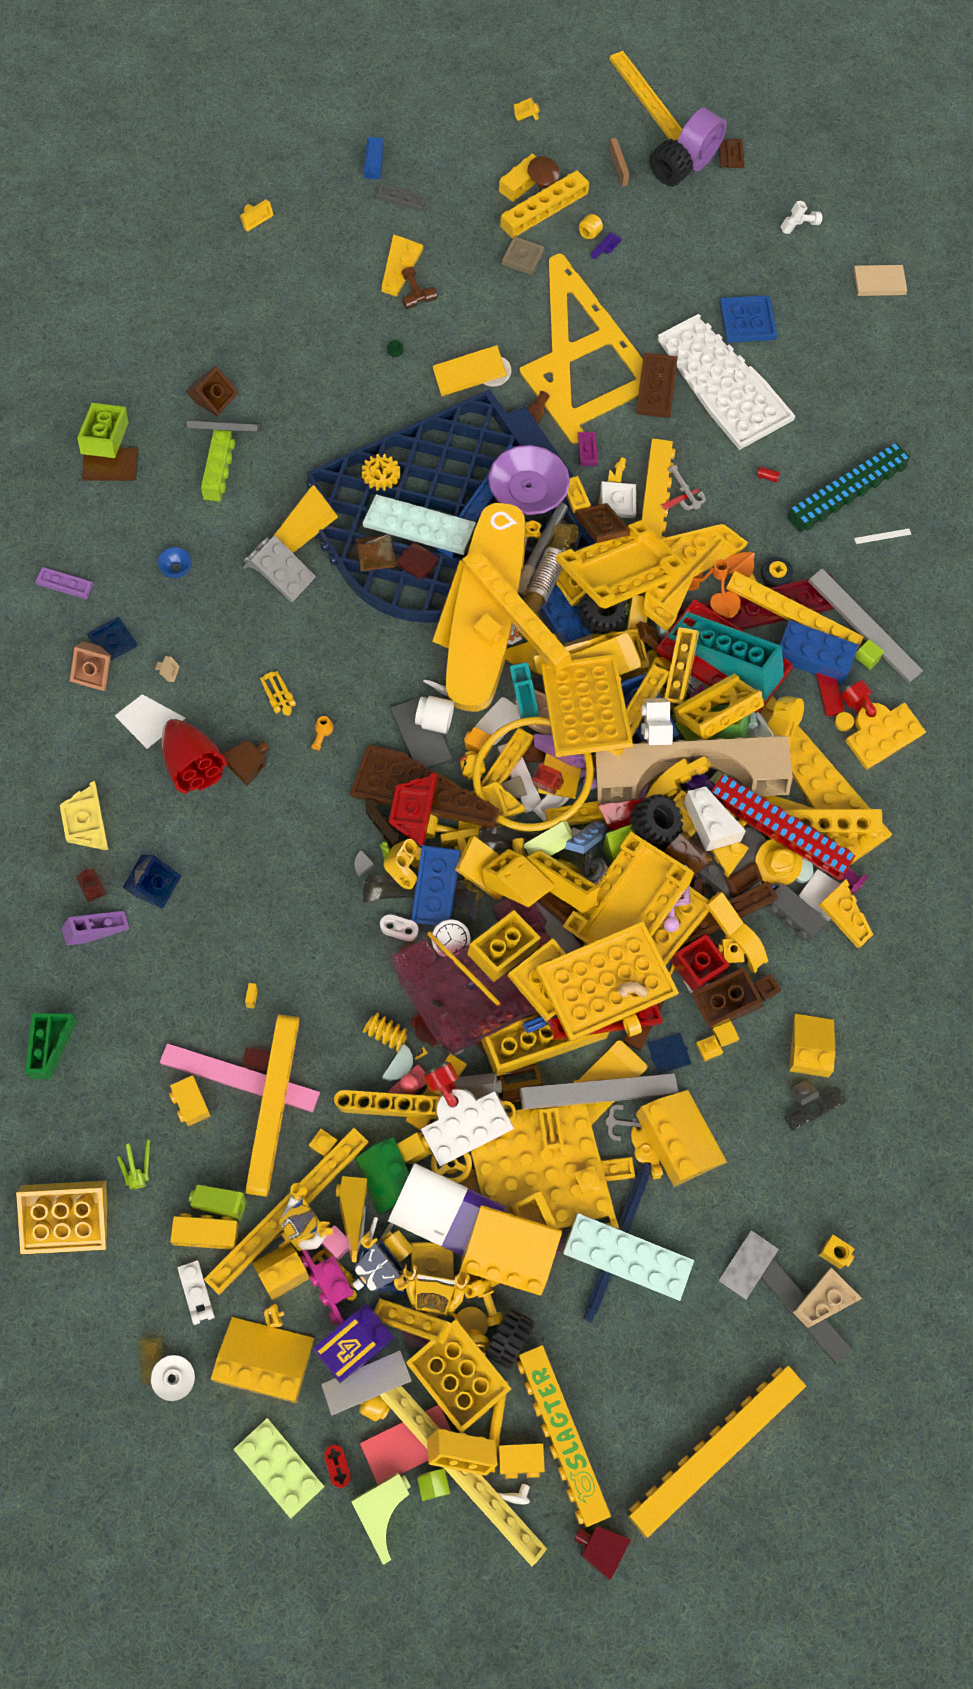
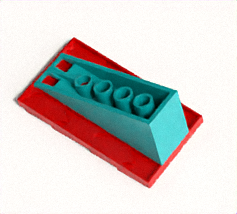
[657,599,793,714]

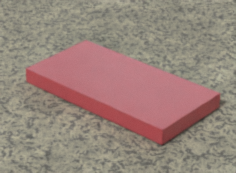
[360,1405,452,1484]

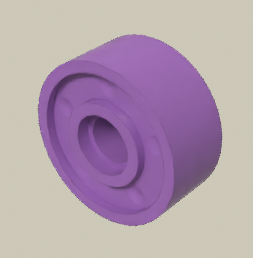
[678,107,727,172]

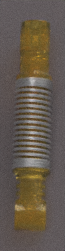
[514,523,579,639]

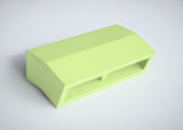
[523,821,574,856]

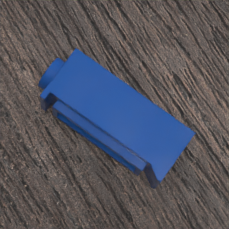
[364,137,383,179]

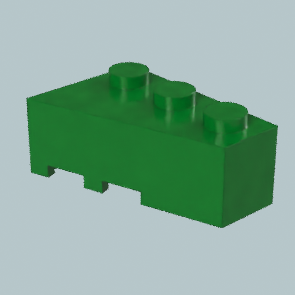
[25,1013,77,1079]

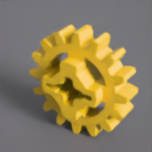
[362,454,400,491]

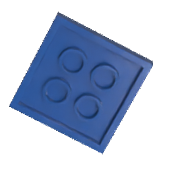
[720,295,777,343]

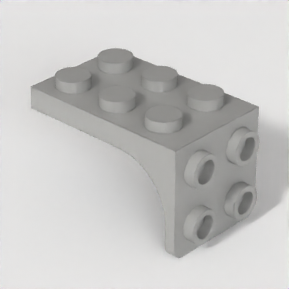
[242,535,316,603]

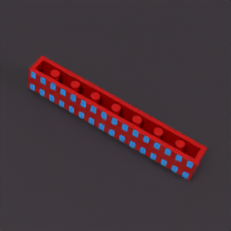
[711,774,856,880]

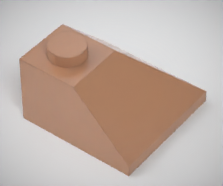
[70,641,111,691]

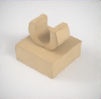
[155,656,180,682]

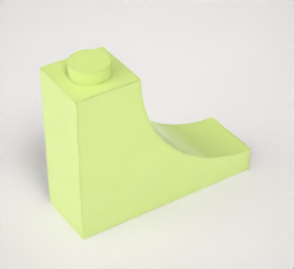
[351,1473,411,1565]

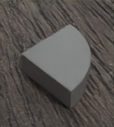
[354,850,374,878]

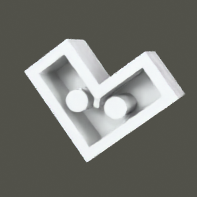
[641,698,673,745]

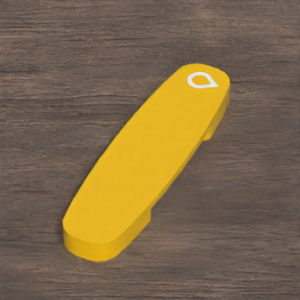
[446,503,526,712]

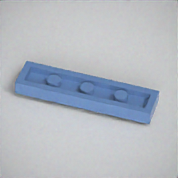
[565,821,610,854]

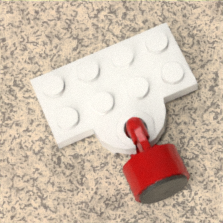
[421,1061,514,1166]

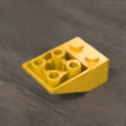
[482,849,554,907]

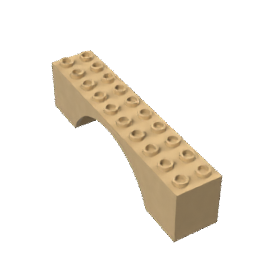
[595,735,793,804]

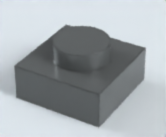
[790,1080,819,1106]

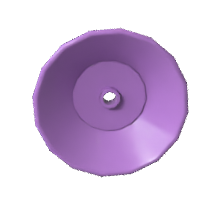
[488,445,570,515]

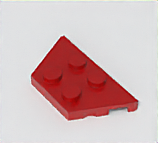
[389,773,438,846]

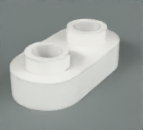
[380,915,418,941]

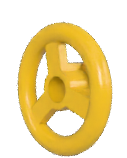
[431,1152,472,1183]

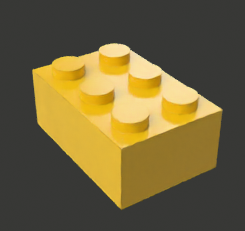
[467,910,541,982]

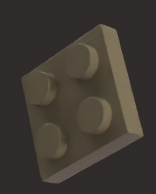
[502,236,545,275]

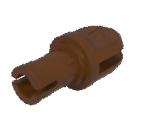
[527,391,550,424]

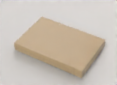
[853,265,907,296]

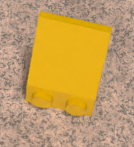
[789,1014,835,1078]

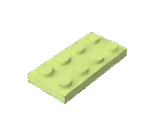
[234,1418,325,1519]

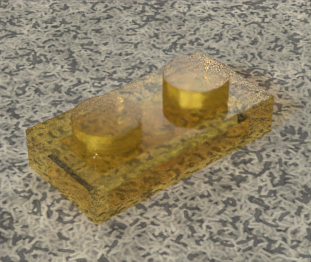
[140,1337,164,1385]

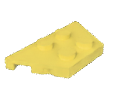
[60,781,109,850]

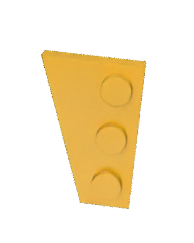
[819,879,873,948]

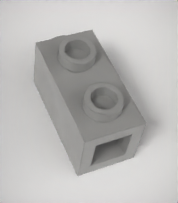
[455,1073,502,1099]

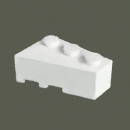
[684,786,746,852]

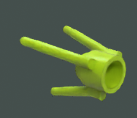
[117,1139,150,1190]

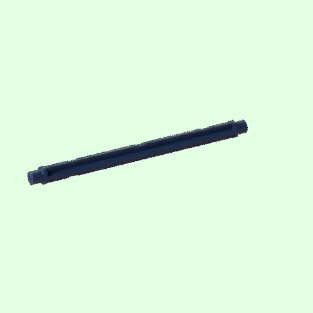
[583,1163,651,1322]

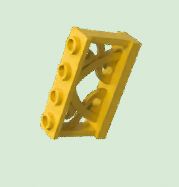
[674,673,764,740]

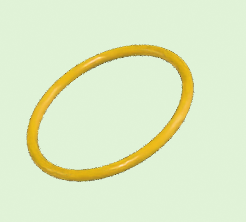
[473,717,594,831]

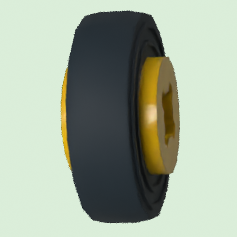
[761,557,793,587]

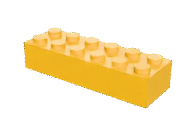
[481,1014,609,1076]

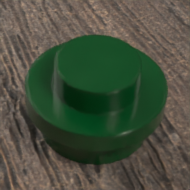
[387,340,404,357]

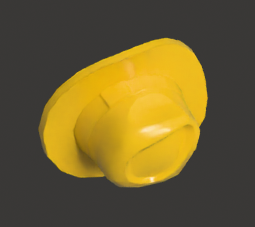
[755,839,803,886]

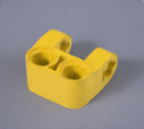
[384,839,422,889]

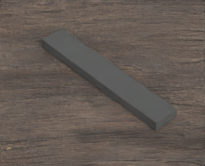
[761,1259,852,1364]

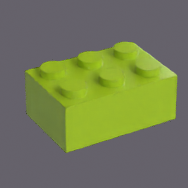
[77,403,129,458]

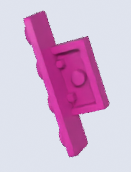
[299,1249,354,1326]

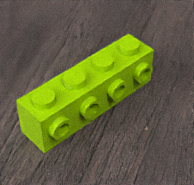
[201,429,235,502]

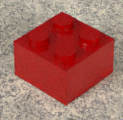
[671,934,730,992]

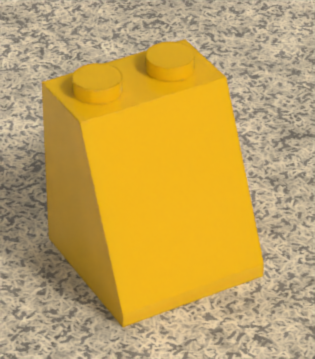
[253,1243,310,1300]

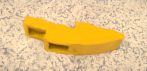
[645,756,713,799]

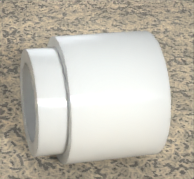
[415,696,454,734]

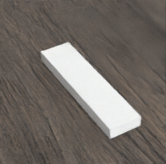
[498,744,541,813]

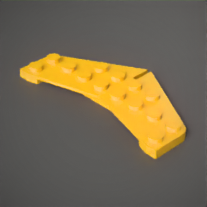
[642,524,748,631]

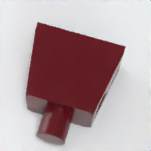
[574,1526,631,1580]

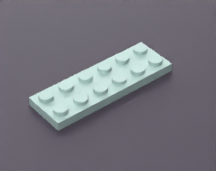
[363,495,476,555]
[562,1213,694,1301]

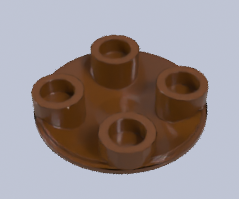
[527,156,560,188]

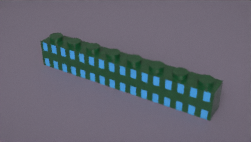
[787,442,910,533]

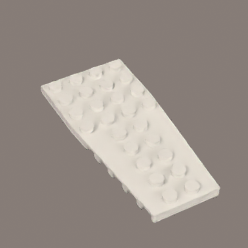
[658,314,795,450]

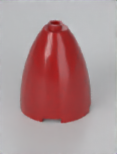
[162,719,227,794]

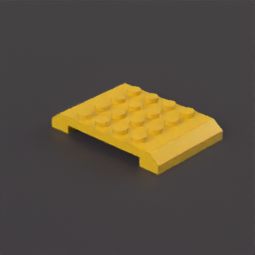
[555,520,686,609]
[562,832,694,944]

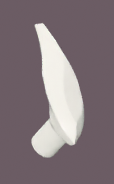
[423,679,448,696]
[497,1484,530,1505]

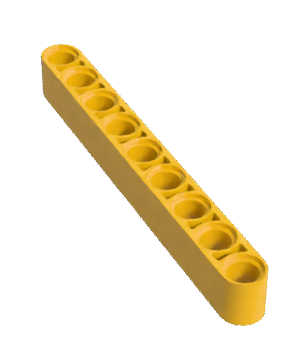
[246,1014,299,1197]
[334,1090,517,1122]

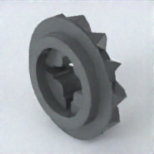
[580,857,608,885]

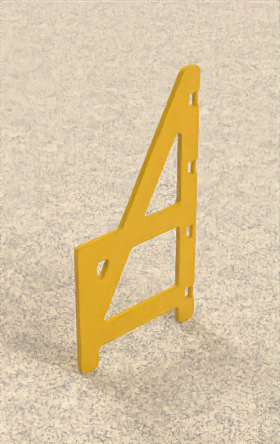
[519,254,643,444]

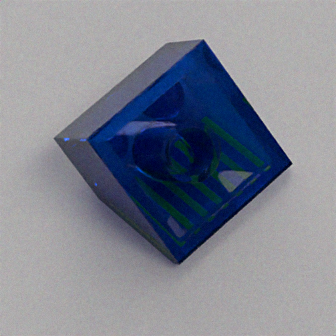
[122,855,181,909]

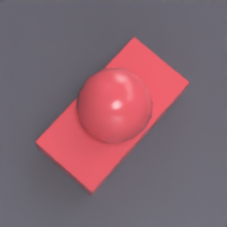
[388,1065,427,1107]

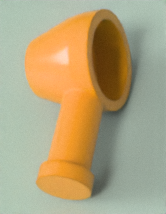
[311,716,334,751]

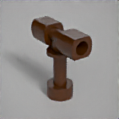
[401,266,437,310]

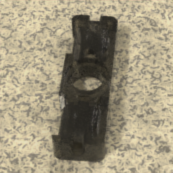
[784,1087,846,1131]

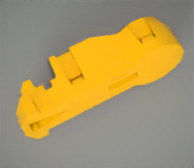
[767,696,804,748]

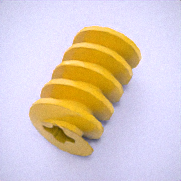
[363,1012,408,1052]

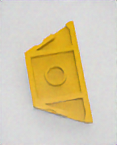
[457,782,527,831]

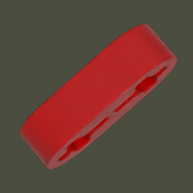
[324,1445,351,1488]

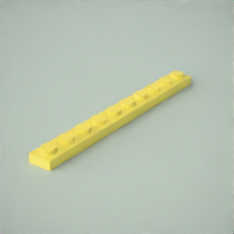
[380,1386,547,1566]

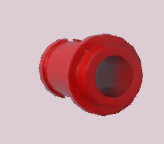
[757,466,780,483]

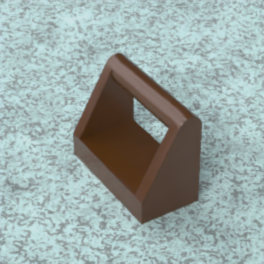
[498,1063,543,1104]

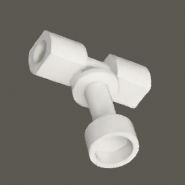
[780,201,822,234]

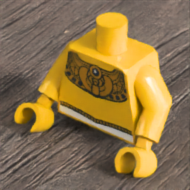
[403,1264,470,1318]

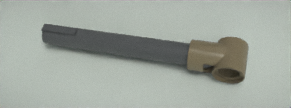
[518,502,568,596]

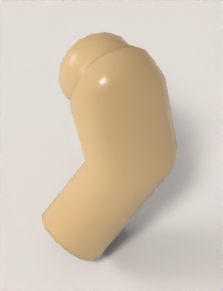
[618,981,649,998]

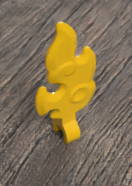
[631,1105,663,1180]

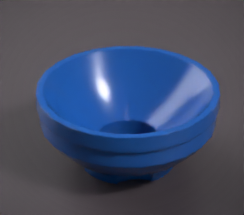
[158,547,191,578]

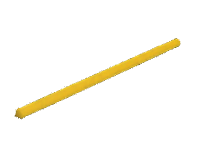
[427,932,500,1006]

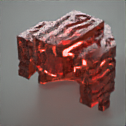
[411,1010,444,1048]

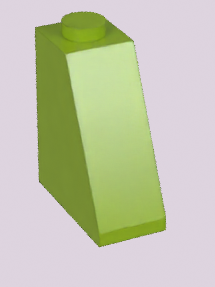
[189,1185,247,1221]

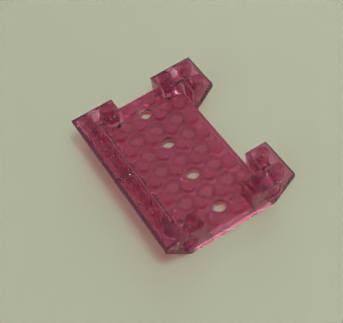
[391,899,569,1054]

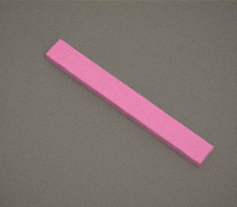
[160,1044,320,1112]

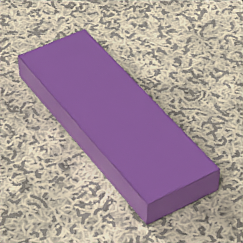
[35,567,94,600]

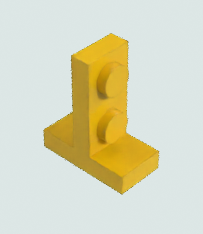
[440,827,480,880]

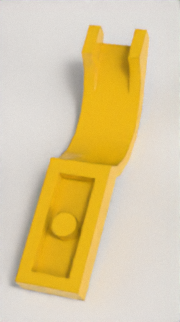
[705,892,768,973]

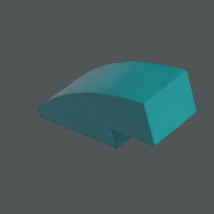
[509,662,539,719]

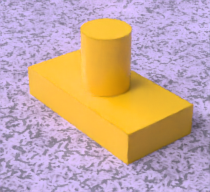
[240,199,274,232]

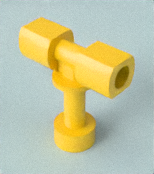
[465,1277,503,1326]

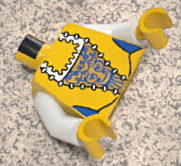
[274,1183,333,1251]

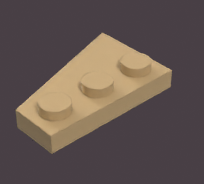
[793,1268,862,1328]

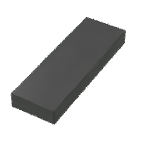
[376,183,427,212]

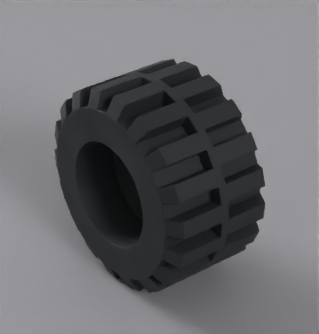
[649,139,693,187]
[578,593,627,635]
[629,794,683,847]
[486,1307,535,1369]

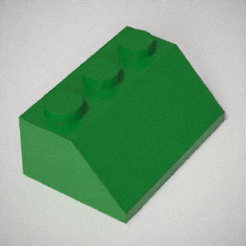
[356,1137,409,1215]

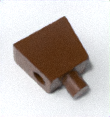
[223,740,270,786]

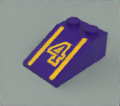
[313,1304,394,1383]

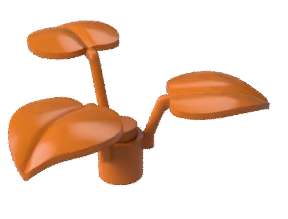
[688,552,754,618]

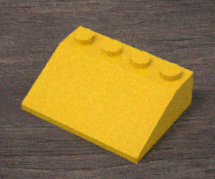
[636,1090,727,1187]
[16,1181,107,1254]
[460,1205,562,1296]
[211,1317,315,1404]
[406,1319,511,1433]

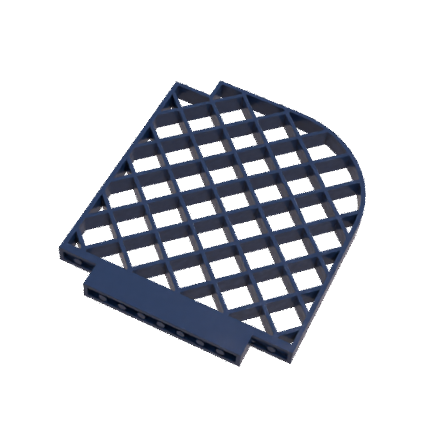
[306,389,596,623]

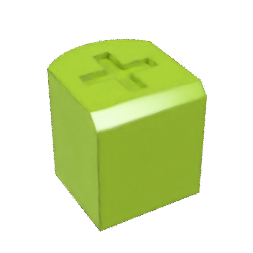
[854,639,884,670]
[417,1469,450,1501]

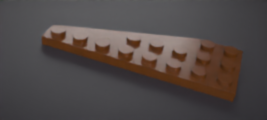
[350,745,500,829]

